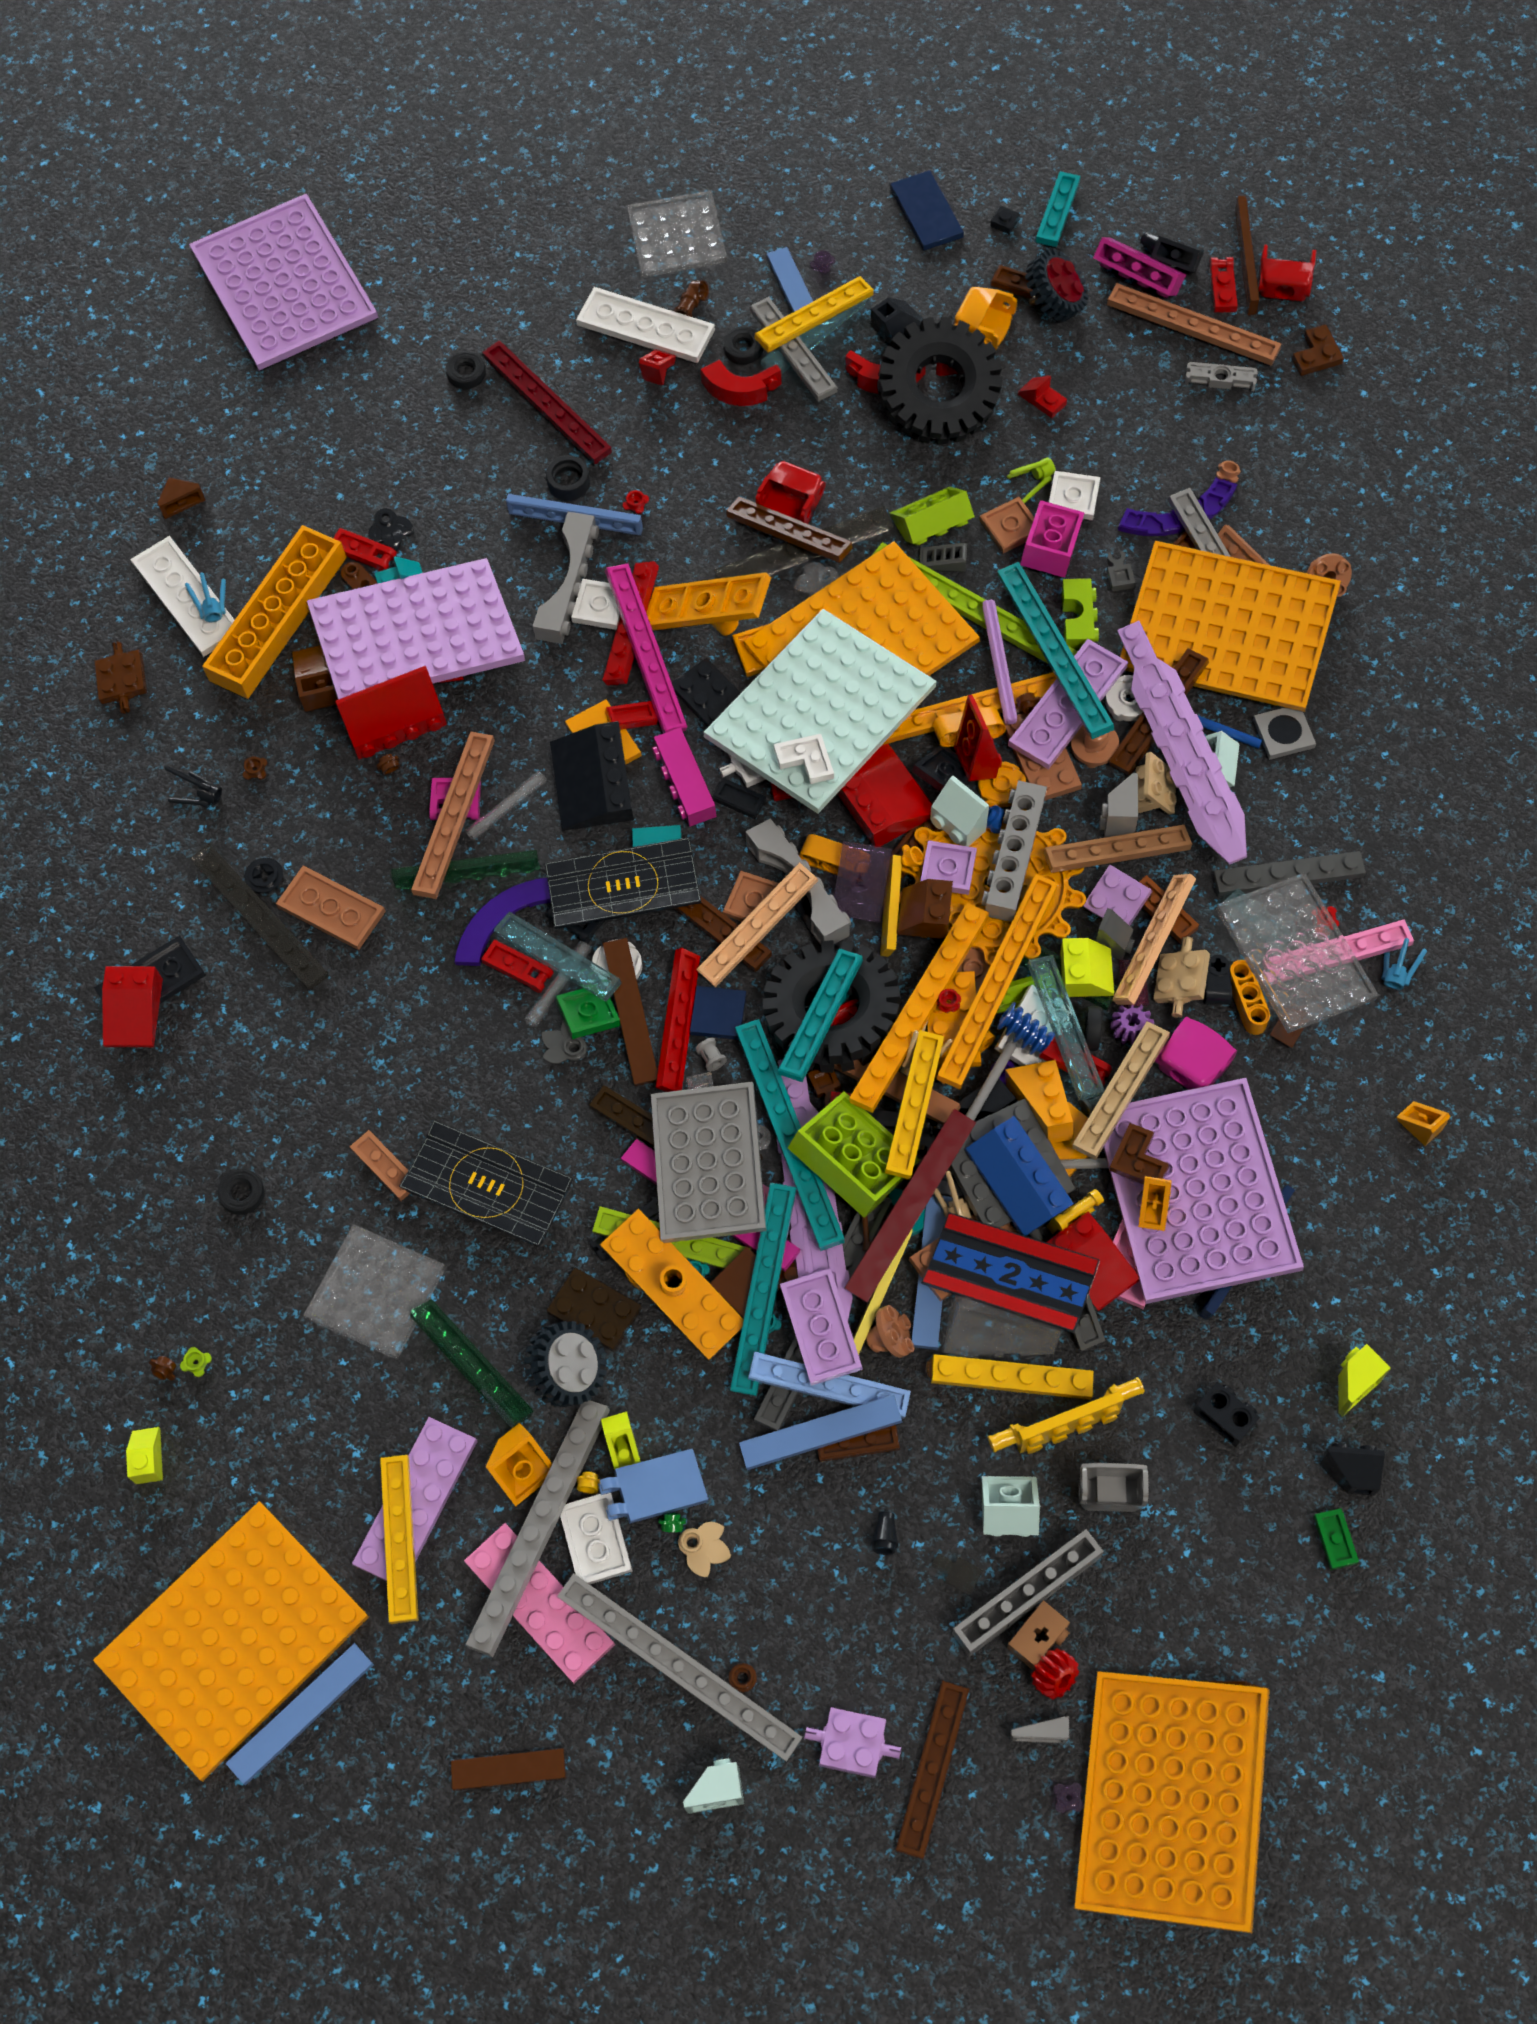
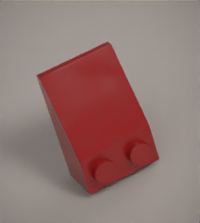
[954,695,1002,781]
[102,966,163,1047]
[1046,1212,1140,1311]

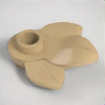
[678,1522,731,1577]

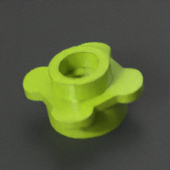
[180,1347,212,1377]

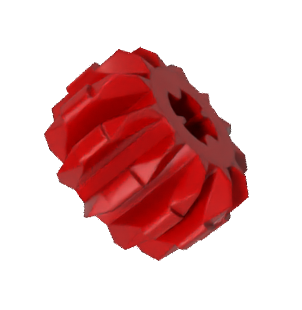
[1031,1648,1079,1700]

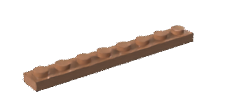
[1107,283,1281,366]
[411,731,494,899]

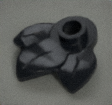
[368,508,415,551]

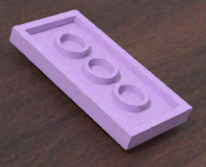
[780,1268,863,1386]

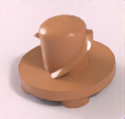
[1307,553,1352,597]
[1070,725,1119,768]
[866,1305,914,1358]

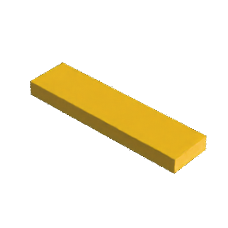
[880,855,902,957]

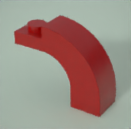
[845,350,926,394]
[701,360,782,406]

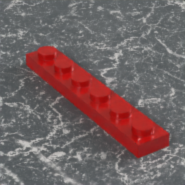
[603,561,659,685]
[656,948,700,1092]

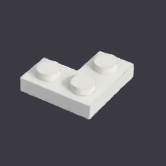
[774,734,834,784]

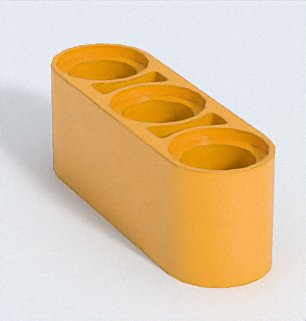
[932,707,1006,747]
[799,834,873,882]
[1230,960,1270,1035]

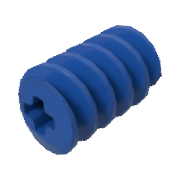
[997,1002,1055,1055]

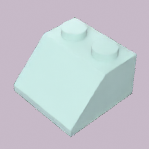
[1205,731,1239,787]
[930,776,989,847]
[982,1476,1040,1537]
[683,1759,744,1814]

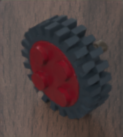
[1025,249,1089,321]

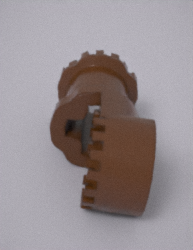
[674,280,709,317]

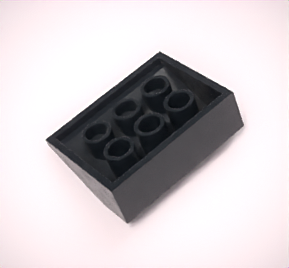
[550,721,634,831]

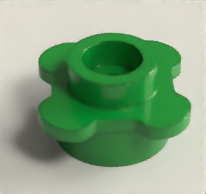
[658,1513,686,1532]

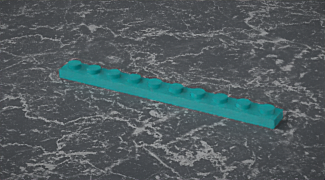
[998,562,1114,739]
[735,1019,845,1251]

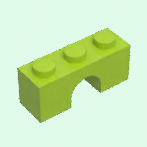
[1061,579,1099,651]

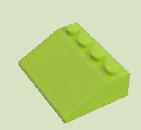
[788,1091,920,1218]

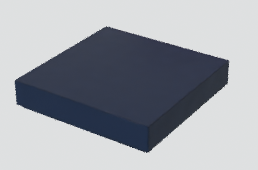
[690,986,747,1040]

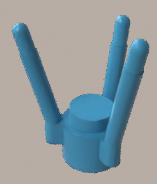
[185,572,226,622]
[1381,938,1427,990]

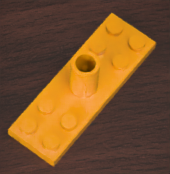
[646,572,771,636]
[600,1208,744,1361]

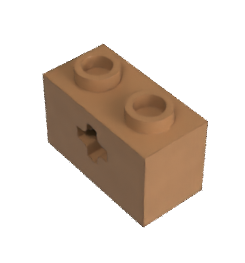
[1007,1600,1070,1670]

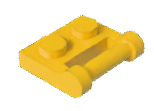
[1047,1189,1104,1235]

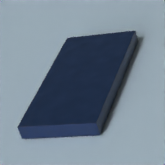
[890,170,964,251]

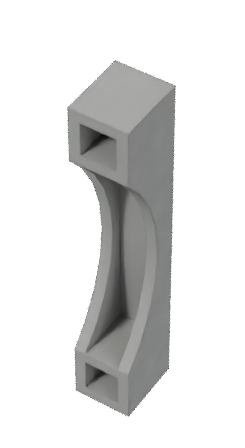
[533,512,599,644]
[746,818,851,944]

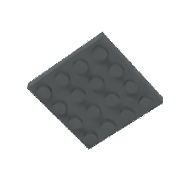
[949,1098,1076,1228]

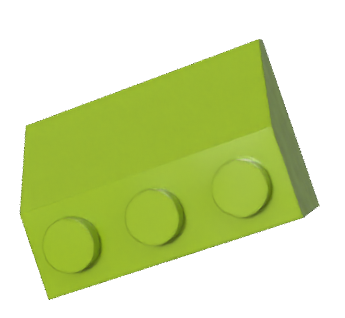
[889,487,975,545]

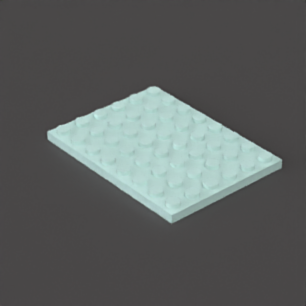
[704,609,937,814]

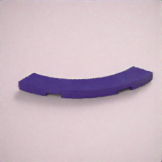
[1118,477,1237,536]
[455,878,551,966]

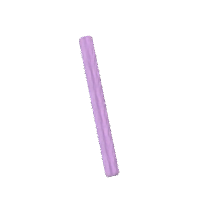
[982,599,1017,725]

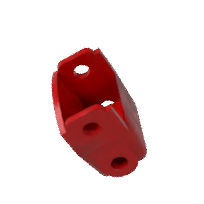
[1258,245,1316,301]
[756,461,826,524]

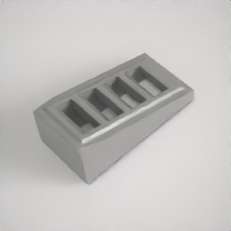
[1010,1716,1069,1743]

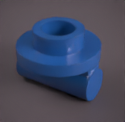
[986,805,1005,834]

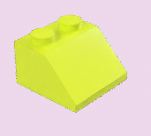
[1060,938,1114,997]
[1338,1344,1390,1417]

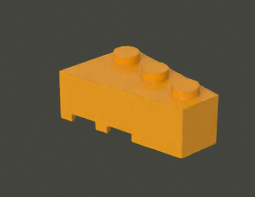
[1005,1060,1073,1143]

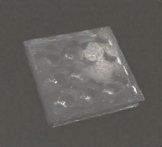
[627,190,727,278]
[303,1224,446,1359]

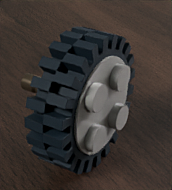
[524,1321,607,1407]

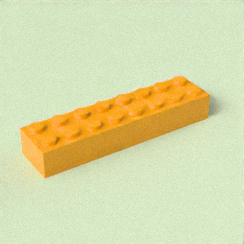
[202,525,346,699]

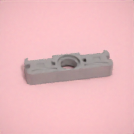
[1185,362,1257,391]

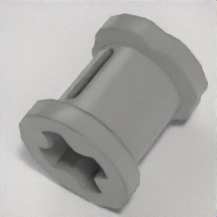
[695,1038,727,1072]

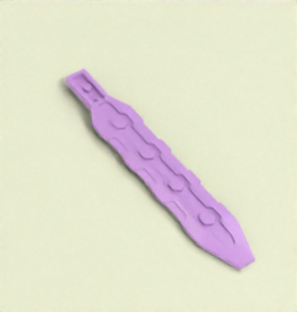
[1117,621,1247,865]
[776,1060,853,1321]

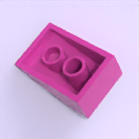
[1020,500,1085,578]

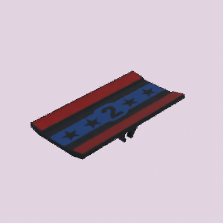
[921,1212,1100,1333]

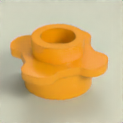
[901,845,924,872]

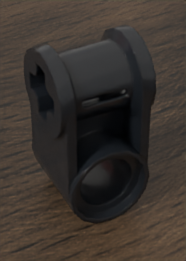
[1204,955,1232,1005]

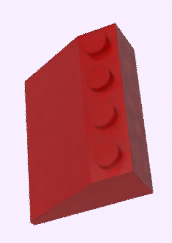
[335,665,447,759]
[837,744,932,849]

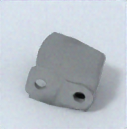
[1078,1463,1149,1512]

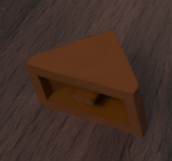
[157,477,206,519]

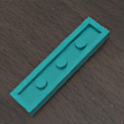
[1036,171,1081,247]

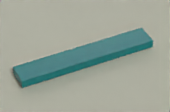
[778,948,863,1082]

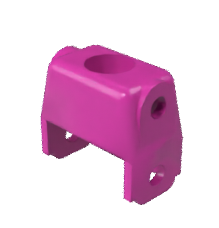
[1155,1017,1237,1090]

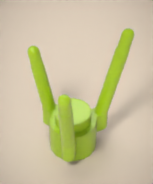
[1007,457,1056,504]

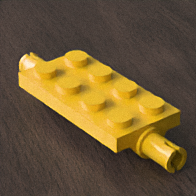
[988,1377,1145,1454]

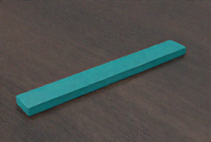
[730,1183,797,1396]

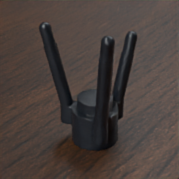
[164,766,222,808]

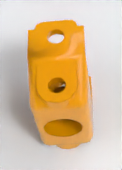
[954,287,1017,350]

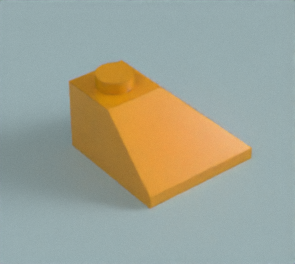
[486,1422,552,1506]

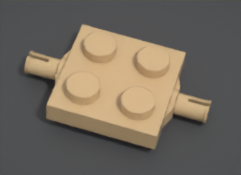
[1154,937,1210,1018]

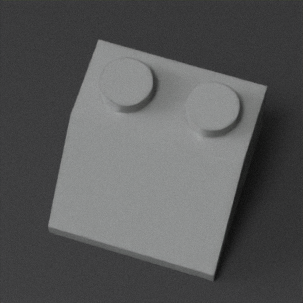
[1099,773,1138,838]

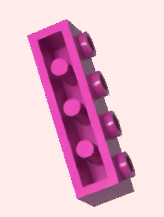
[1093,237,1186,298]
[652,727,717,827]

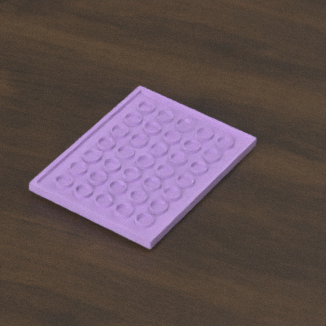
[189,194,378,370]
[307,558,525,699]
[1103,1078,1304,1304]

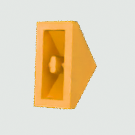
[1396,1101,1450,1146]
[1138,1176,1172,1231]

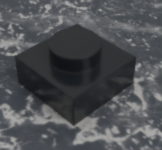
[990,206,1020,234]

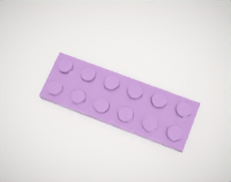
[1008,639,1128,770]
[352,1417,477,1581]

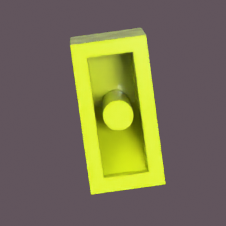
[601,1412,641,1470]
[126,1427,163,1484]

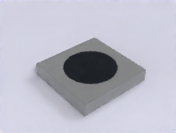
[1253,707,1316,760]

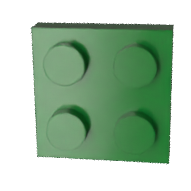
[556,983,620,1039]

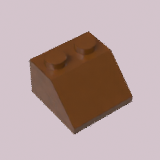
[897,879,953,939]

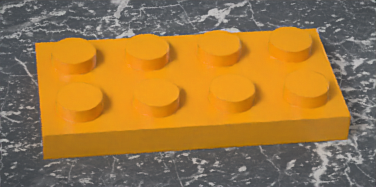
[927,971,981,1069]

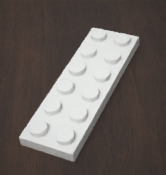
[576,287,715,363]
[130,536,235,657]

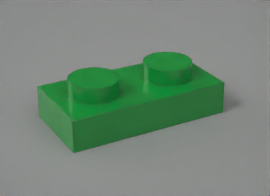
[1313,1508,1359,1570]

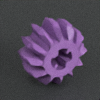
[1110,1004,1154,1045]

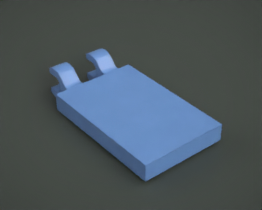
[598,1448,708,1524]

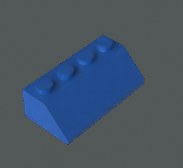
[964,1115,1074,1236]

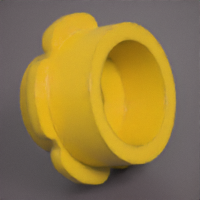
[577,1472,600,1494]

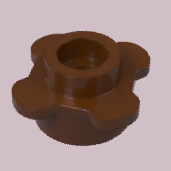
[1016,693,1041,714]
[243,756,268,780]
[149,1356,176,1380]

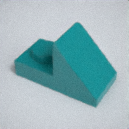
[375,556,423,584]

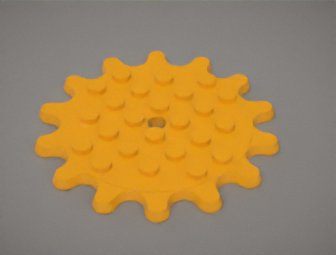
[899,800,1086,966]

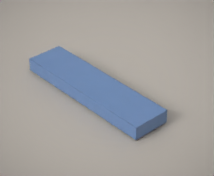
[767,247,813,312]

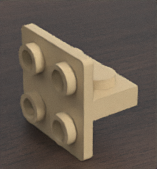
[1136,752,1177,815]

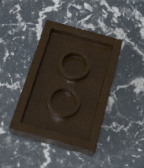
[547,1267,642,1352]

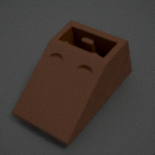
[292,645,338,712]

